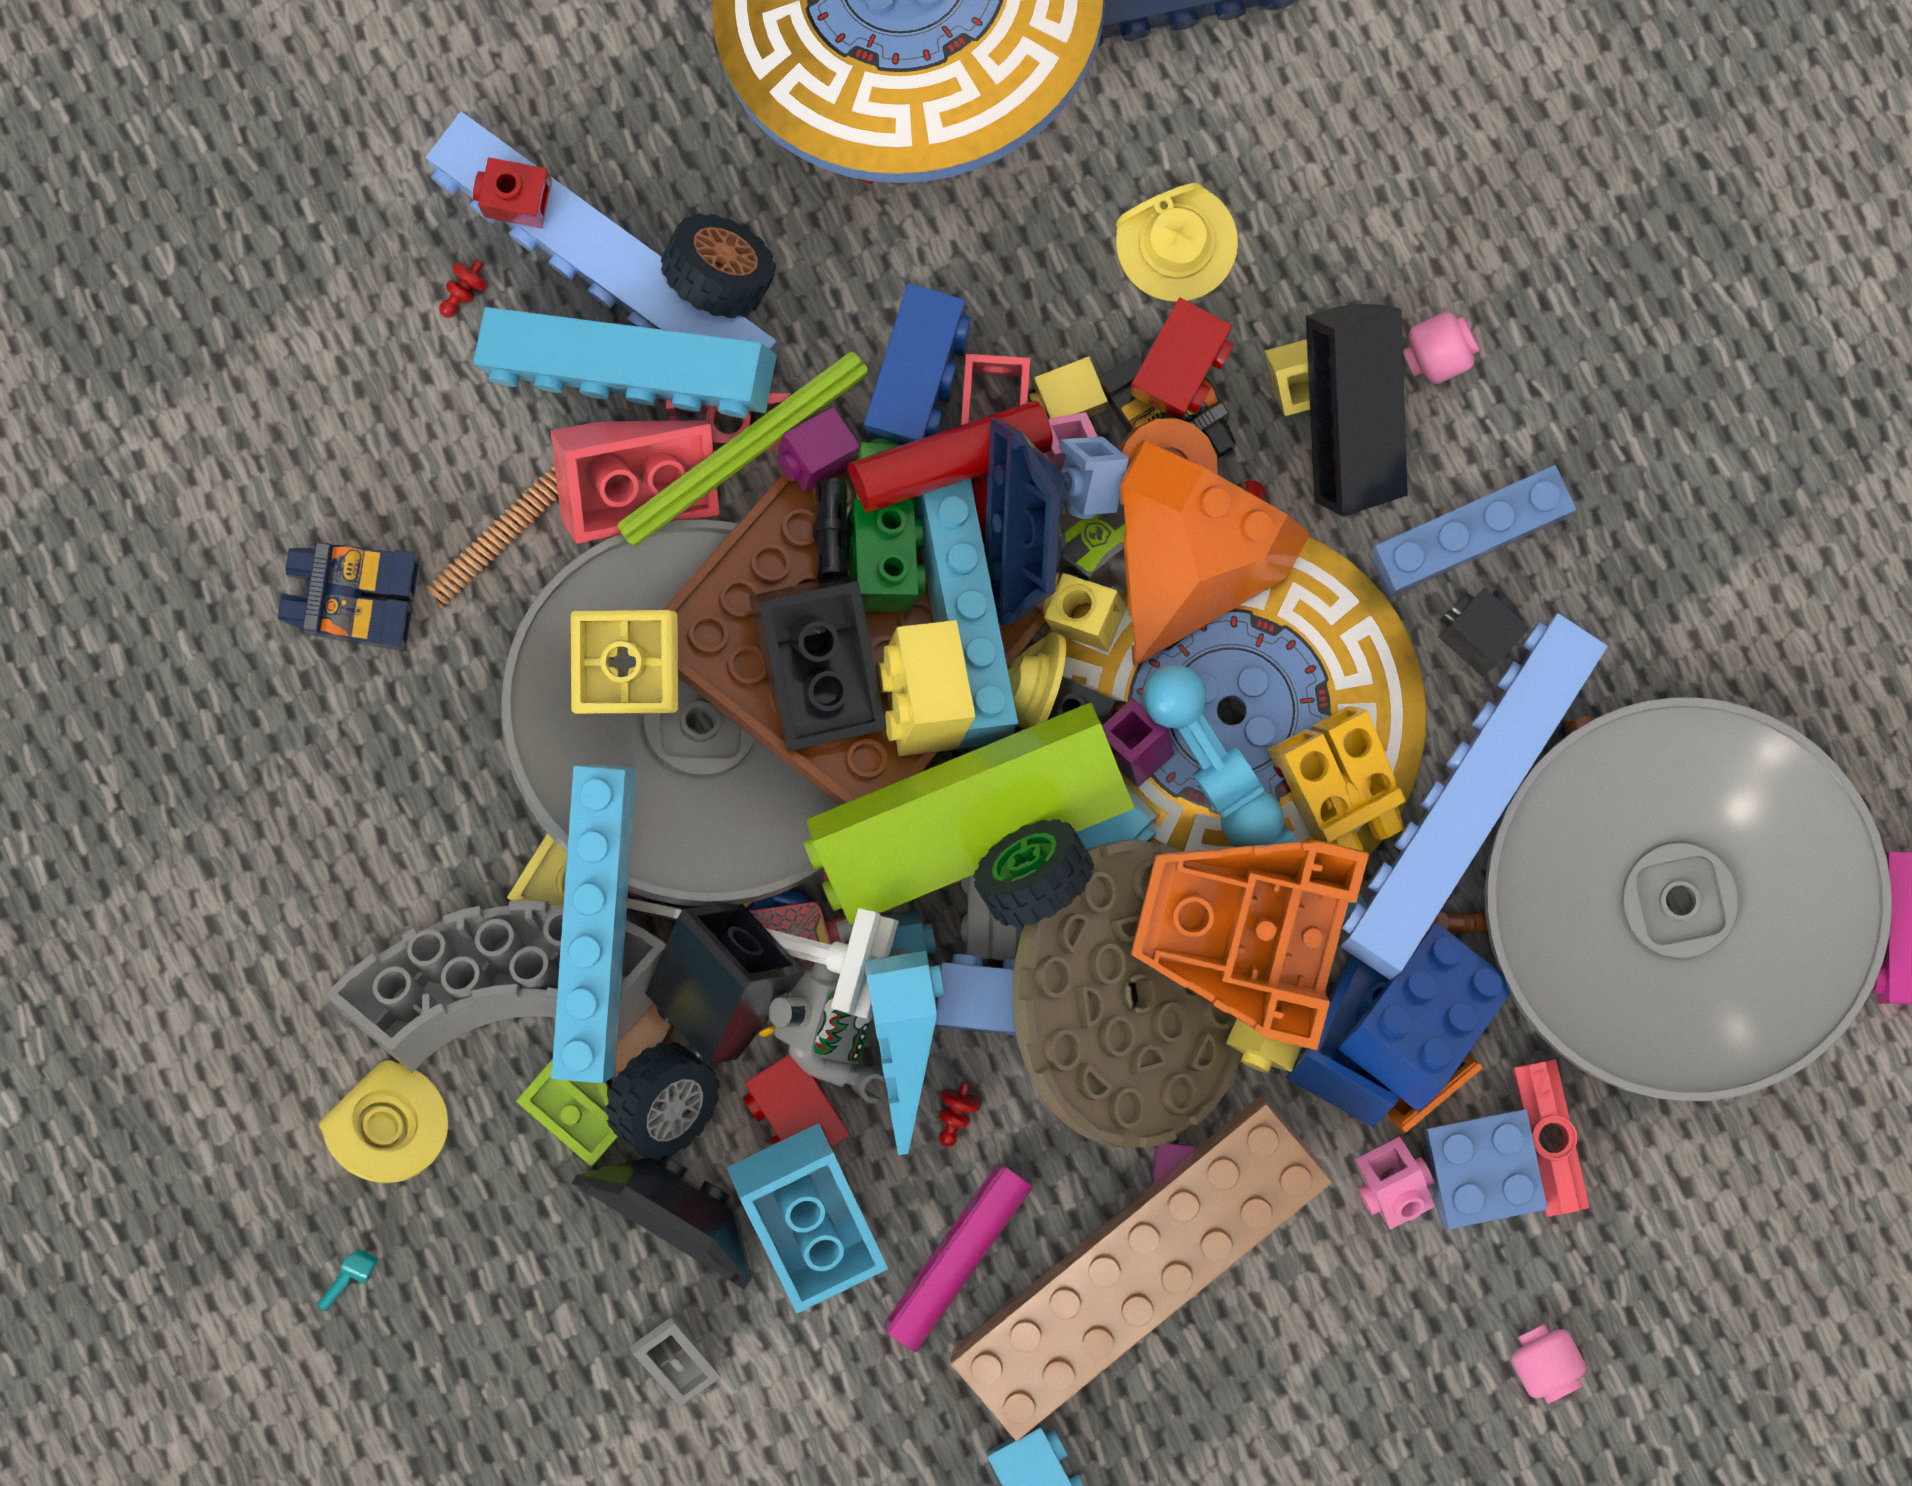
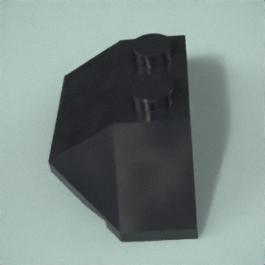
[571,1156,752,1289]

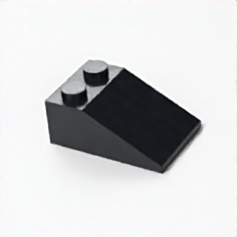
[749,575,887,751]

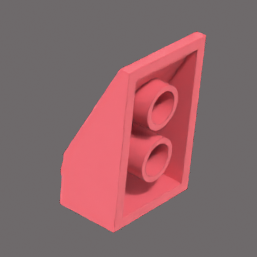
[550,420,720,544]

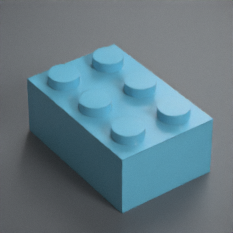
[726,1123,888,1314]

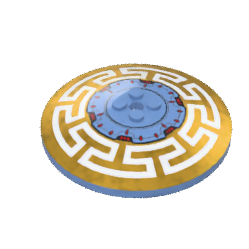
[712,0,1105,183]
[1047,537,1427,855]

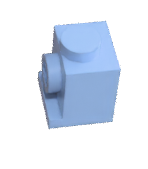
[1059,437,1129,519]

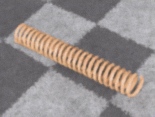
[425,466,558,608]

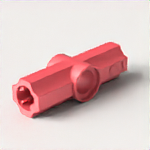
[1512,1059,1590,1217]

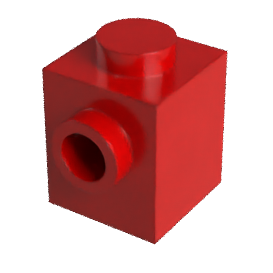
[473,157,552,229]

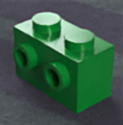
[847,499,926,612]

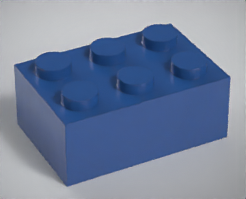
[864,283,972,445]
[1338,922,1511,1112]

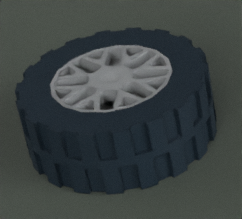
[606,1042,719,1160]

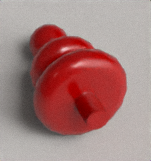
[439,259,488,318]
[939,1081,981,1147]

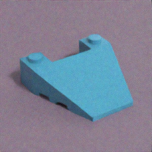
[865,909,945,1155]

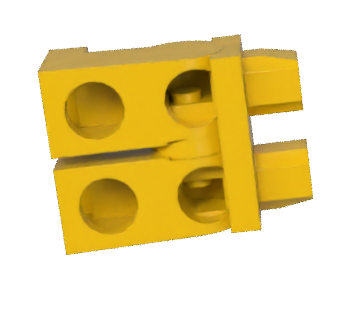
[1267,706,1406,851]

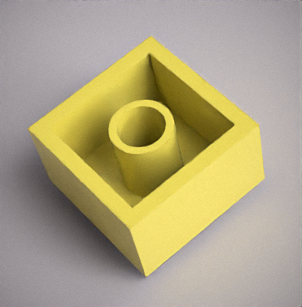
[876,620,976,756]

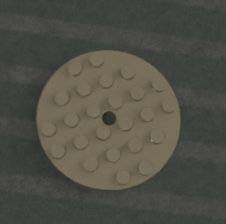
[1012,840,1242,1148]

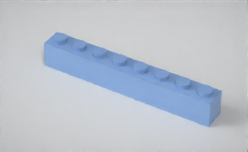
[425,111,779,354]
[1340,613,1608,980]

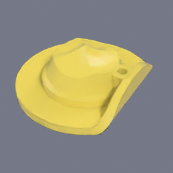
[1116,183,1238,302]
[1008,632,1066,735]
[319,1060,448,1183]

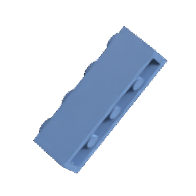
[1369,465,1577,598]

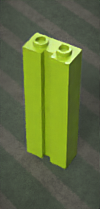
[803,702,1135,925]

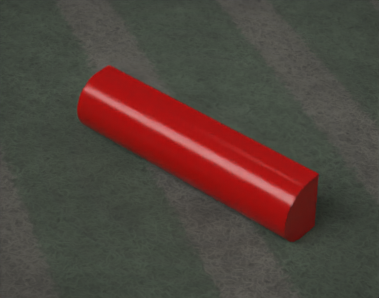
[847,400,1053,513]

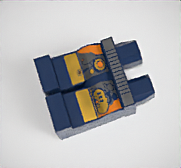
[278,542,420,652]

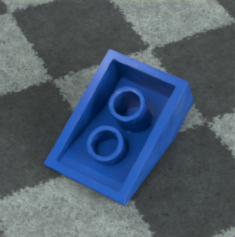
[1286,954,1399,1127]

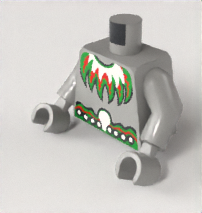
[769,948,911,1103]

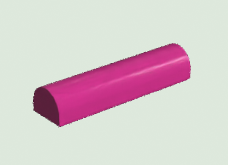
[883,1163,1033,1352]

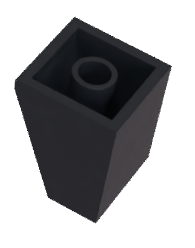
[645,903,805,1065]

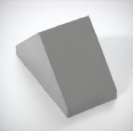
[629,1313,721,1407]

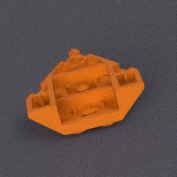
[1119,440,1310,666]

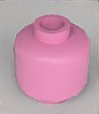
[1403,311,1480,384]
[1511,1324,1587,1404]

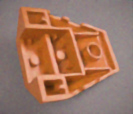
[1130,840,1369,1050]

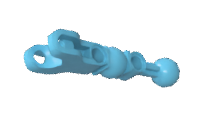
[1143,665,1367,923]

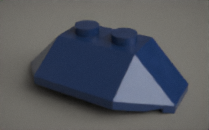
[984,418,1068,626]

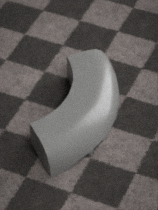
[325,900,666,1073]

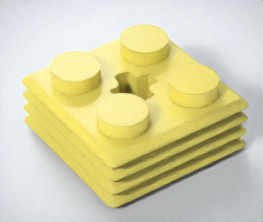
[571,610,678,714]

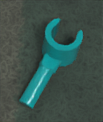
[317,1250,378,1311]

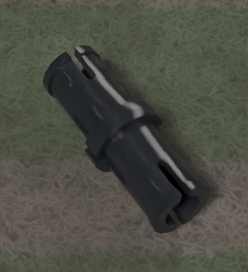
[812,478,852,580]

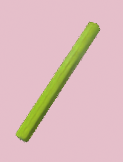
[618,352,869,547]

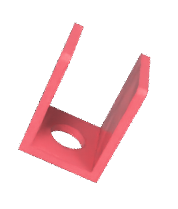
[961,354,1030,425]

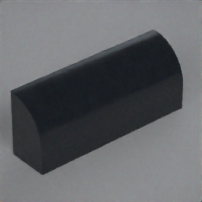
[1306,304,1408,517]

